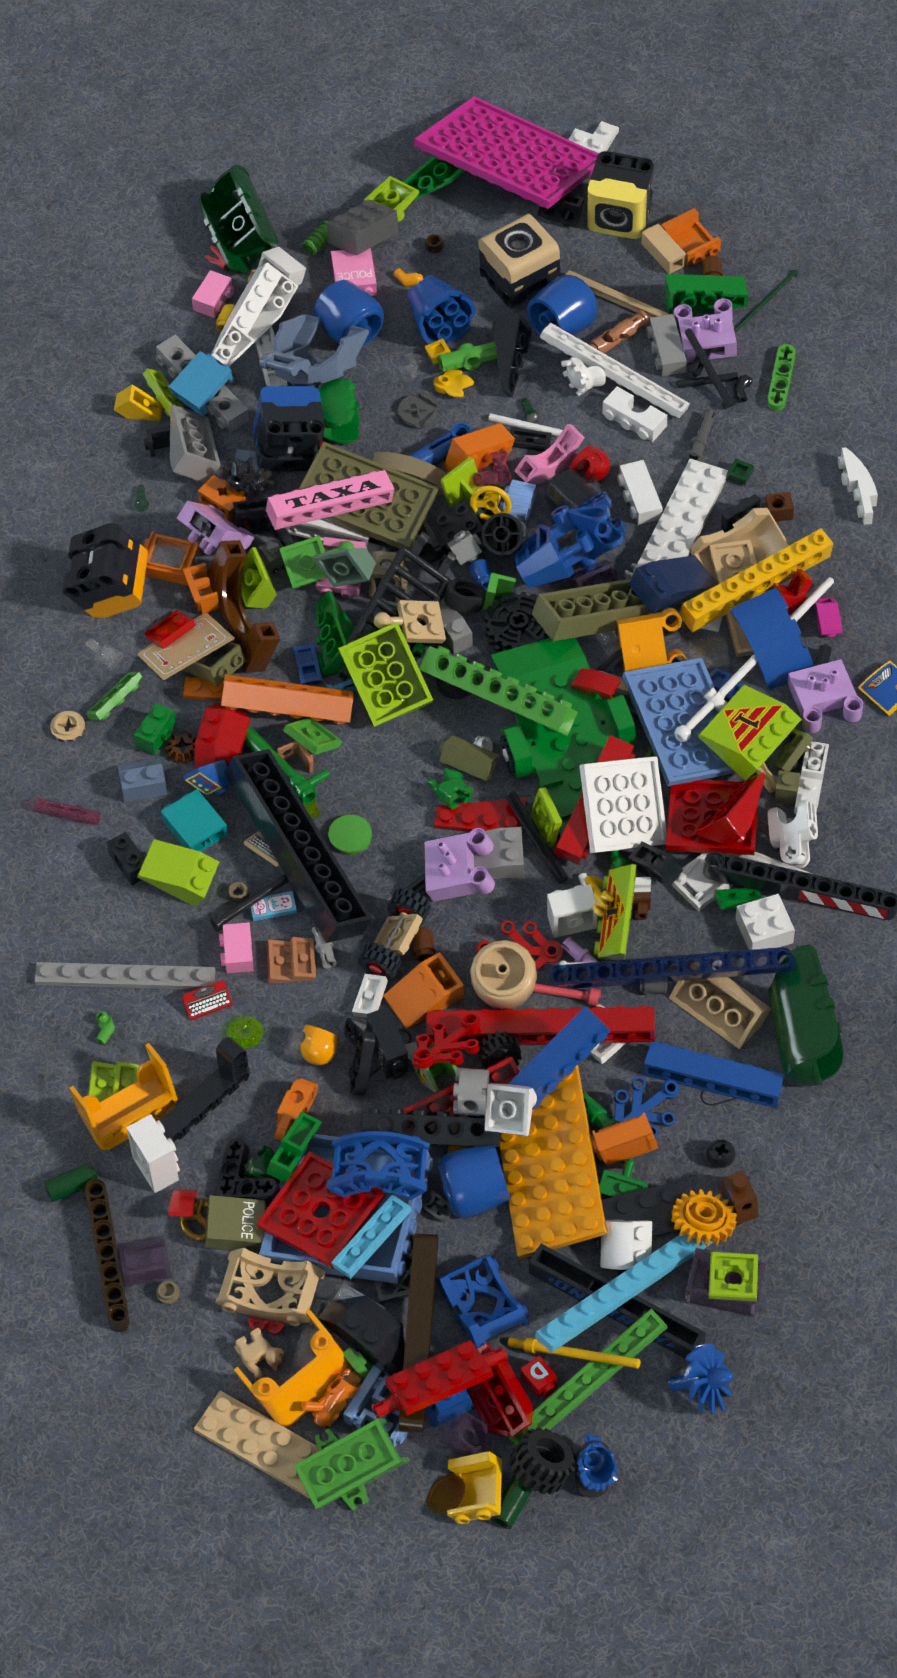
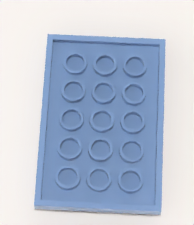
[622,658,736,786]

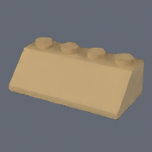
[669,958,771,1049]

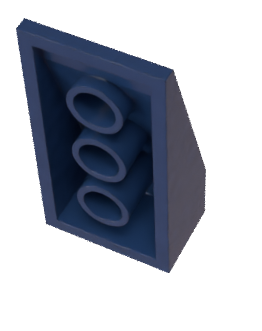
[629,555,718,614]

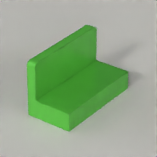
[482,573,516,610]

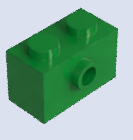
[134,703,176,756]

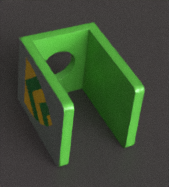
[409,1044,457,1093]

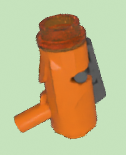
[301,1367,362,1428]

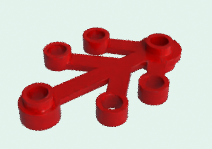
[476,920,563,972]
[412,1013,480,1069]

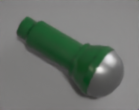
[521,398,539,423]

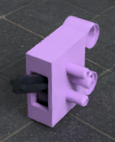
[674,299,737,377]
[177,501,255,556]
[787,644,863,733]

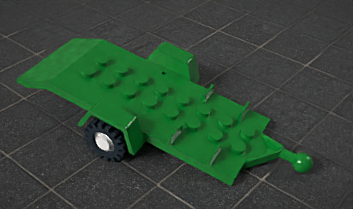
[491,638,636,869]

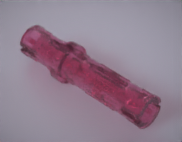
[34,798,101,825]

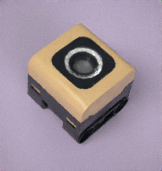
[478,214,561,308]

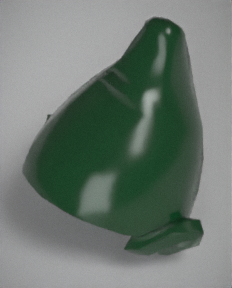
[243,1145,280,1189]

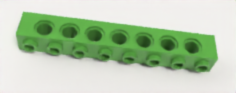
[419,646,578,736]

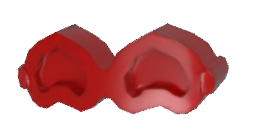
[248,1317,285,1335]

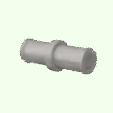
[312,926,337,969]

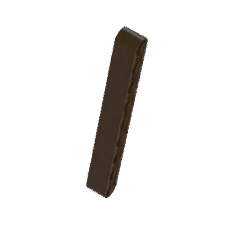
[399,1233,439,1433]

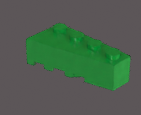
[664,274,748,314]

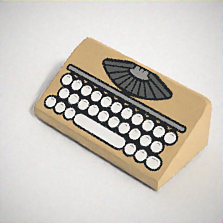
[244,831,281,867]

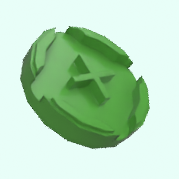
[328,814,372,855]

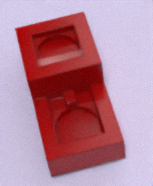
[571,668,621,700]
[168,1189,198,1217]

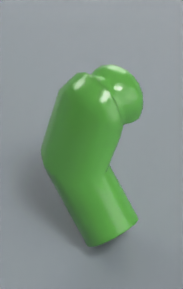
[95,1011,115,1045]

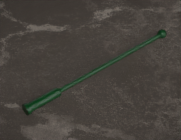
[709,270,798,361]

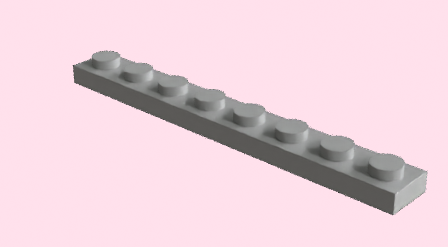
[34,962,216,990]

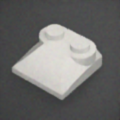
[485,1083,537,1136]

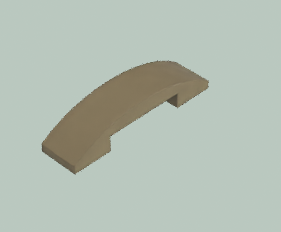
[372,452,447,495]

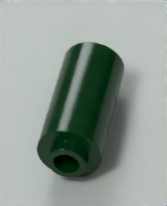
[44,1163,98,1203]
[491,1474,532,1529]

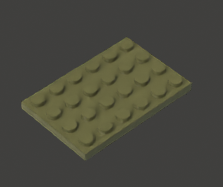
[298,442,439,549]

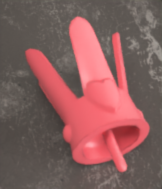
[204,245,228,271]

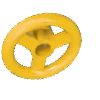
[470,486,511,521]

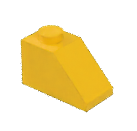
[114,384,163,421]

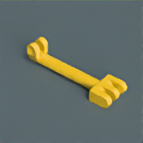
[584,876,614,917]

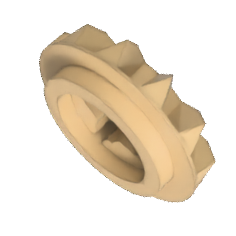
[50,711,85,743]

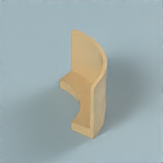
[690,508,790,582]

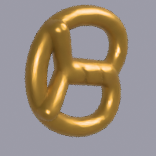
[180,1199,208,1242]

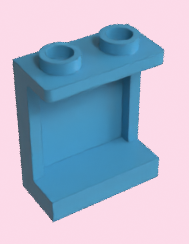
[168,351,234,417]

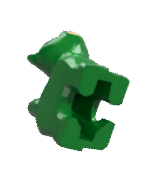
[428,768,473,810]

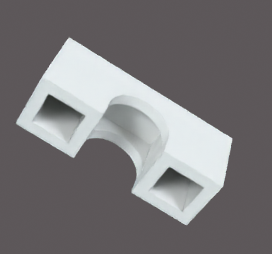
[602,386,667,442]

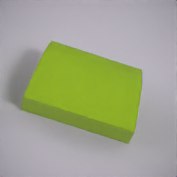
[88,1061,140,1102]

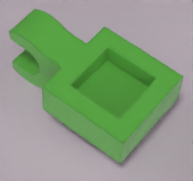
[343,1347,373,1381]

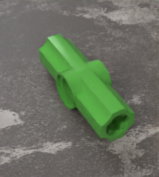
[437,342,497,372]

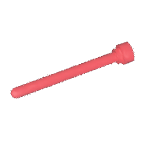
[533,983,601,1007]

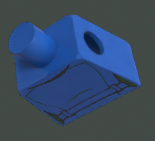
[425,1389,475,1428]

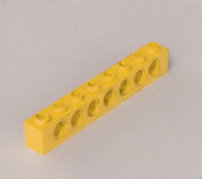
[680,528,834,633]

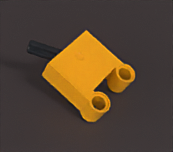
[596,608,687,674]

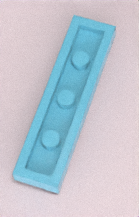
[331,1194,412,1279]

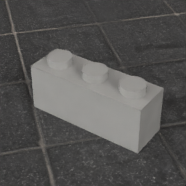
[646,314,687,376]

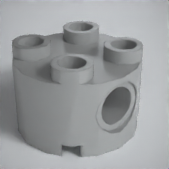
[453,1068,489,1116]

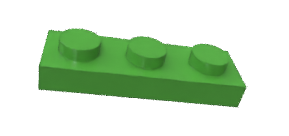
[86,672,144,721]

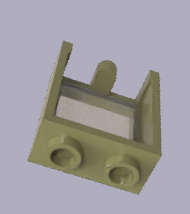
[182,641,246,687]

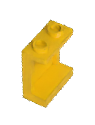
[447,1451,502,1524]

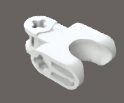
[768,799,818,869]

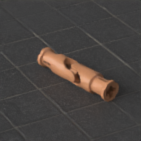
[589,309,650,354]

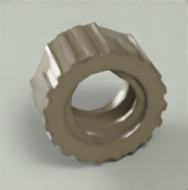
[228,882,248,903]

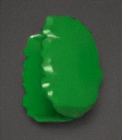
[319,378,361,445]

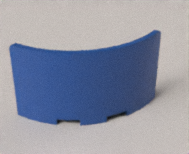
[731,588,814,690]

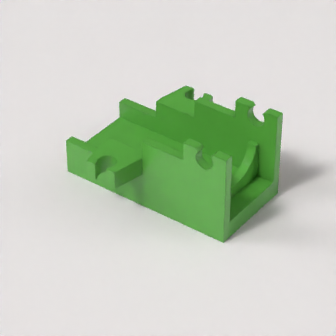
[294,1418,410,1510]

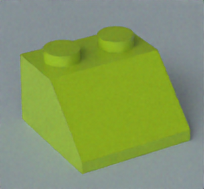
[241,547,277,608]

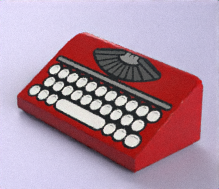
[182,980,233,1020]

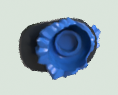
[575,1434,618,1498]

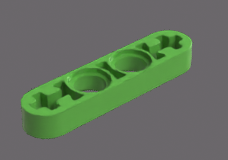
[767,344,796,411]

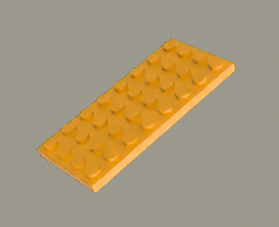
[500,1065,607,1259]

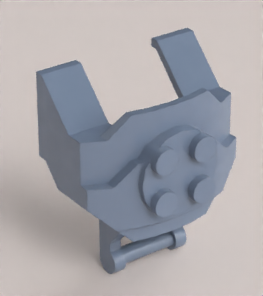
[259,314,369,388]

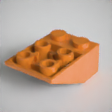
[383,952,464,1030]

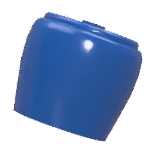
[527,274,597,335]
[314,280,384,346]
[438,1145,511,1219]

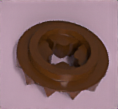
[165,732,197,763]

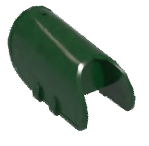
[199,165,279,274]
[768,945,843,1086]

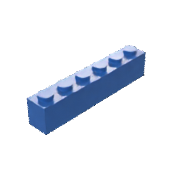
[508,1006,610,1110]
[643,1041,785,1109]

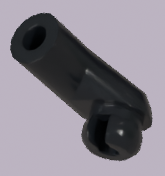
[733,375,753,403]

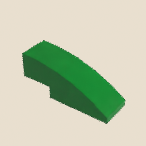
[266,1111,322,1183]

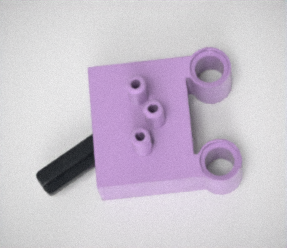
[405,828,495,902]

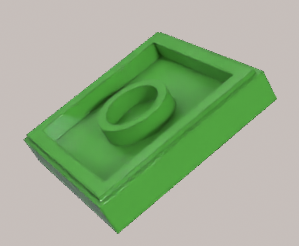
[283,718,342,755]

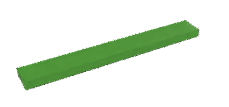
[508,1308,668,1445]

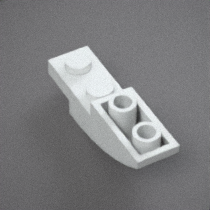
[838,447,878,525]
[794,741,829,814]

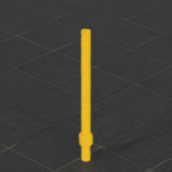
[508,1337,640,1369]

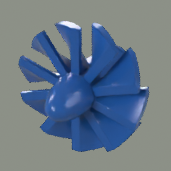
[669,1344,734,1415]

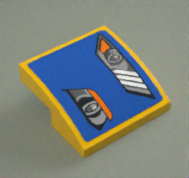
[858,661,897,716]

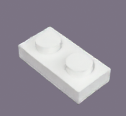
[352,974,388,1018]

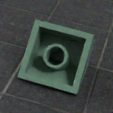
[313,548,376,587]

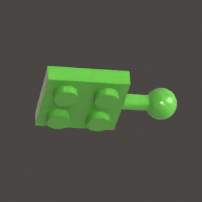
[279,535,355,589]

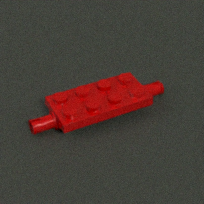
[372,1340,508,1419]

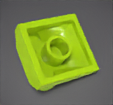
[364,176,419,222]

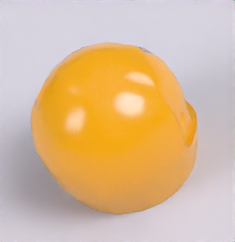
[300,1025,338,1066]

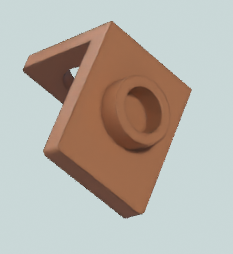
[277,741,314,773]

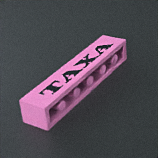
[266,470,394,530]

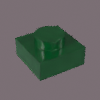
[726,458,754,485]

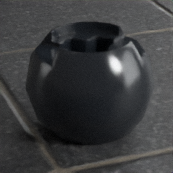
[706,1139,736,1168]

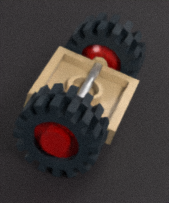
[358,887,431,981]

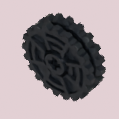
[484,592,550,652]

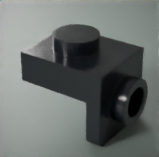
[143,425,170,457]

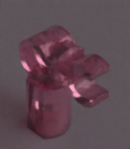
[473,451,511,487]

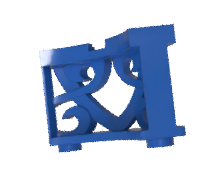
[327,1131,429,1200]
[436,1254,529,1349]

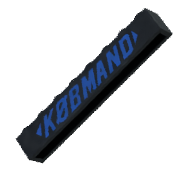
[529,1243,706,1359]

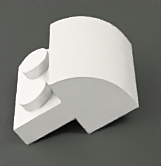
[600,1220,652,1270]

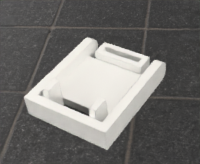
[672,853,734,912]

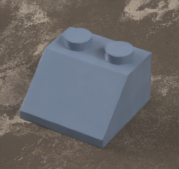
[117,757,167,802]

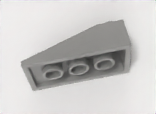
[170,404,221,483]
[474,827,524,879]

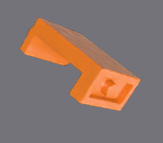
[661,208,721,267]

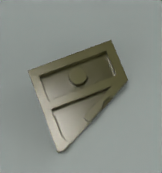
[774,729,814,772]

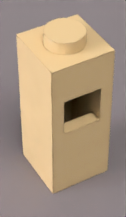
[642,224,686,274]

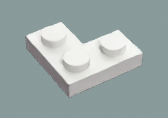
[568,121,619,153]

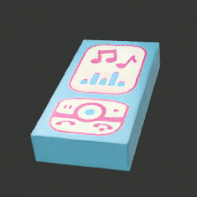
[250,891,297,921]

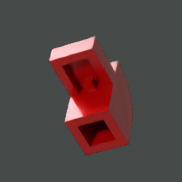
[771,569,813,615]

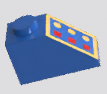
[183,759,232,796]

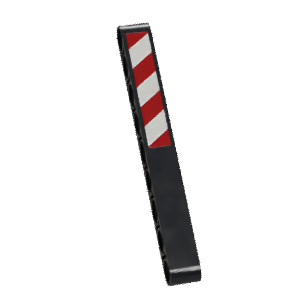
[703,852,897,920]

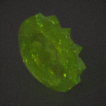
[227,1014,263,1049]

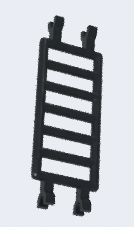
[337,532,456,681]

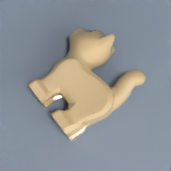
[234,1328,284,1379]

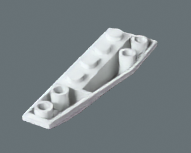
[211,262,298,367]

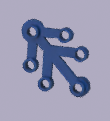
[612,1076,679,1138]

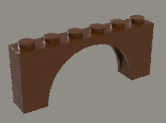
[207,540,280,672]

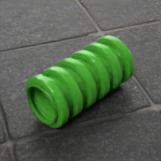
[302,221,328,255]

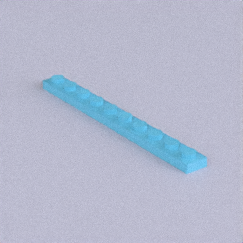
[535,1235,713,1353]

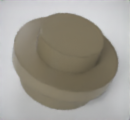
[156,1281,180,1304]

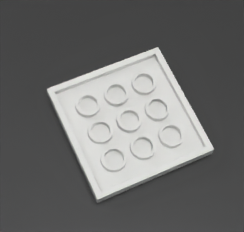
[579,756,667,853]

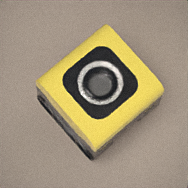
[587,151,654,239]

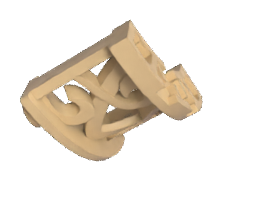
[215,1248,325,1326]

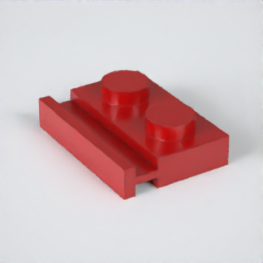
[144,610,196,649]

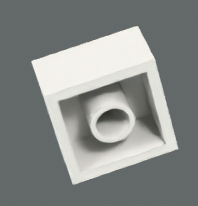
[547,884,597,938]
[736,894,795,956]

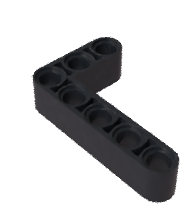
[159,1037,250,1143]

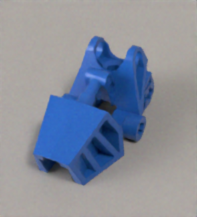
[514,491,626,588]

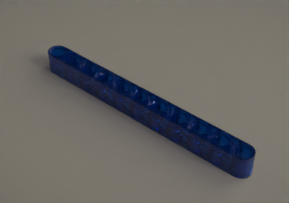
[549,947,797,989]

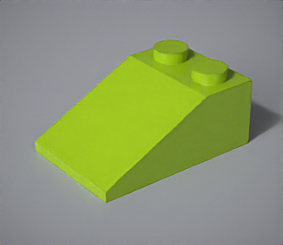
[137,839,219,906]

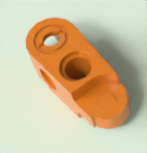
[275,1079,318,1142]

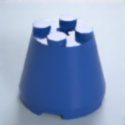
[408,275,476,344]

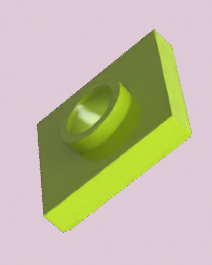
[530,787,562,847]
[709,1252,758,1302]

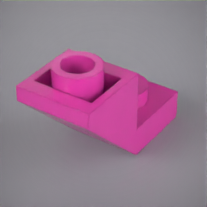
[812,597,842,637]

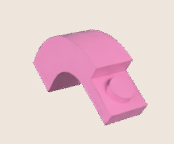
[515,424,584,484]

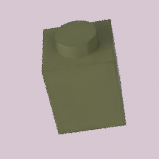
[775,770,801,805]

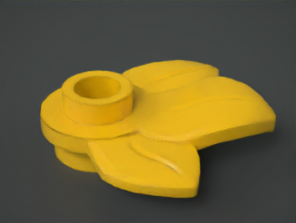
[433,369,474,397]

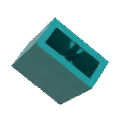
[161,789,228,852]

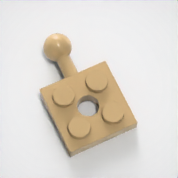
[374,600,446,643]

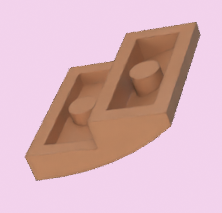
[266,937,316,983]

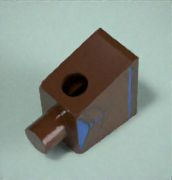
[718,1170,758,1225]

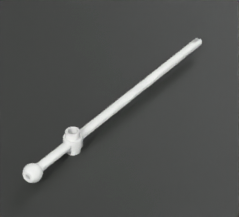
[674,577,834,742]

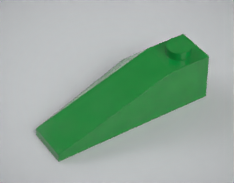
[403,156,466,202]
[316,590,355,676]

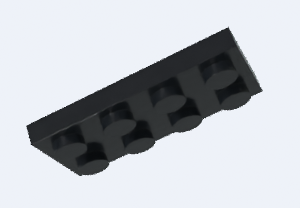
[594,1182,681,1250]

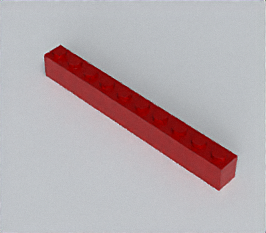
[426,1005,655,1046]

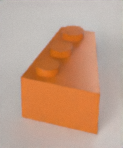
[443,423,515,473]

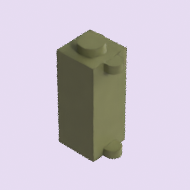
[439,735,499,783]

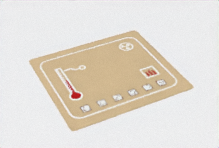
[137,613,234,680]

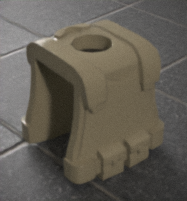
[369,551,408,602]

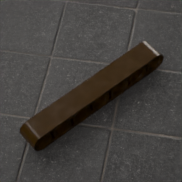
[85,1179,130,1332]

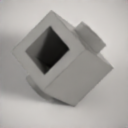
[447,530,482,565]

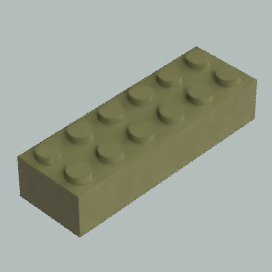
[532,579,660,641]

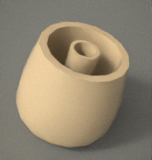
[470,940,537,1010]

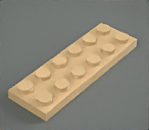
[708,539,757,657]
[194,1390,318,1499]

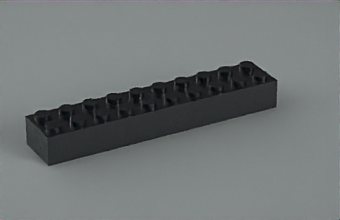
[225,749,372,943]

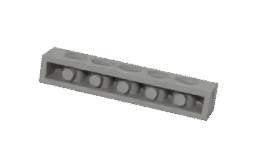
[156,334,249,433]

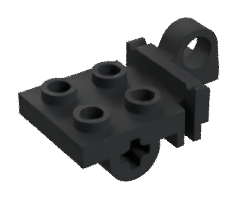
[412,499,483,564]

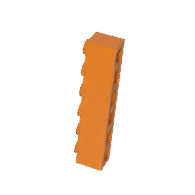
[221,674,353,724]

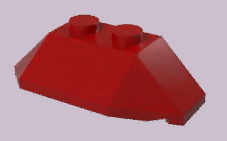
[195,703,251,769]
[466,1343,533,1437]

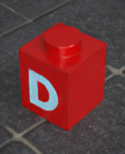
[520,1356,557,1398]

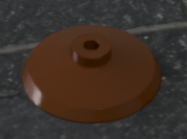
[427,1475,465,1513]

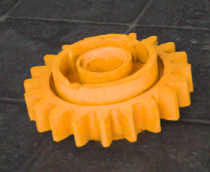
[671,1189,737,1247]

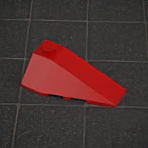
[695,772,766,846]

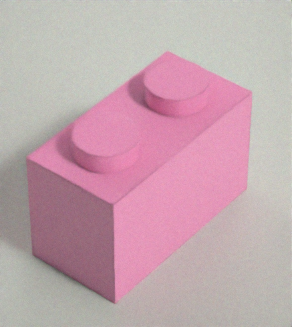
[192,270,234,318]
[219,922,254,973]

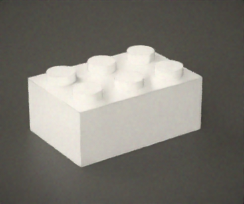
[126,1115,180,1193]

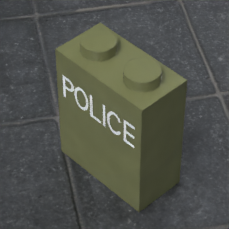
[204,1195,266,1252]

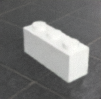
[617,460,663,525]

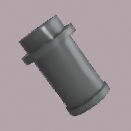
[639,977,667,995]

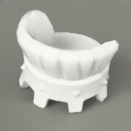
[561,357,606,396]

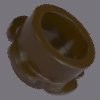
[425,234,444,253]

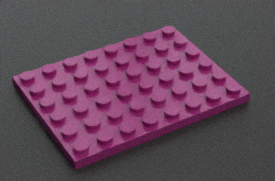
[413,96,599,209]

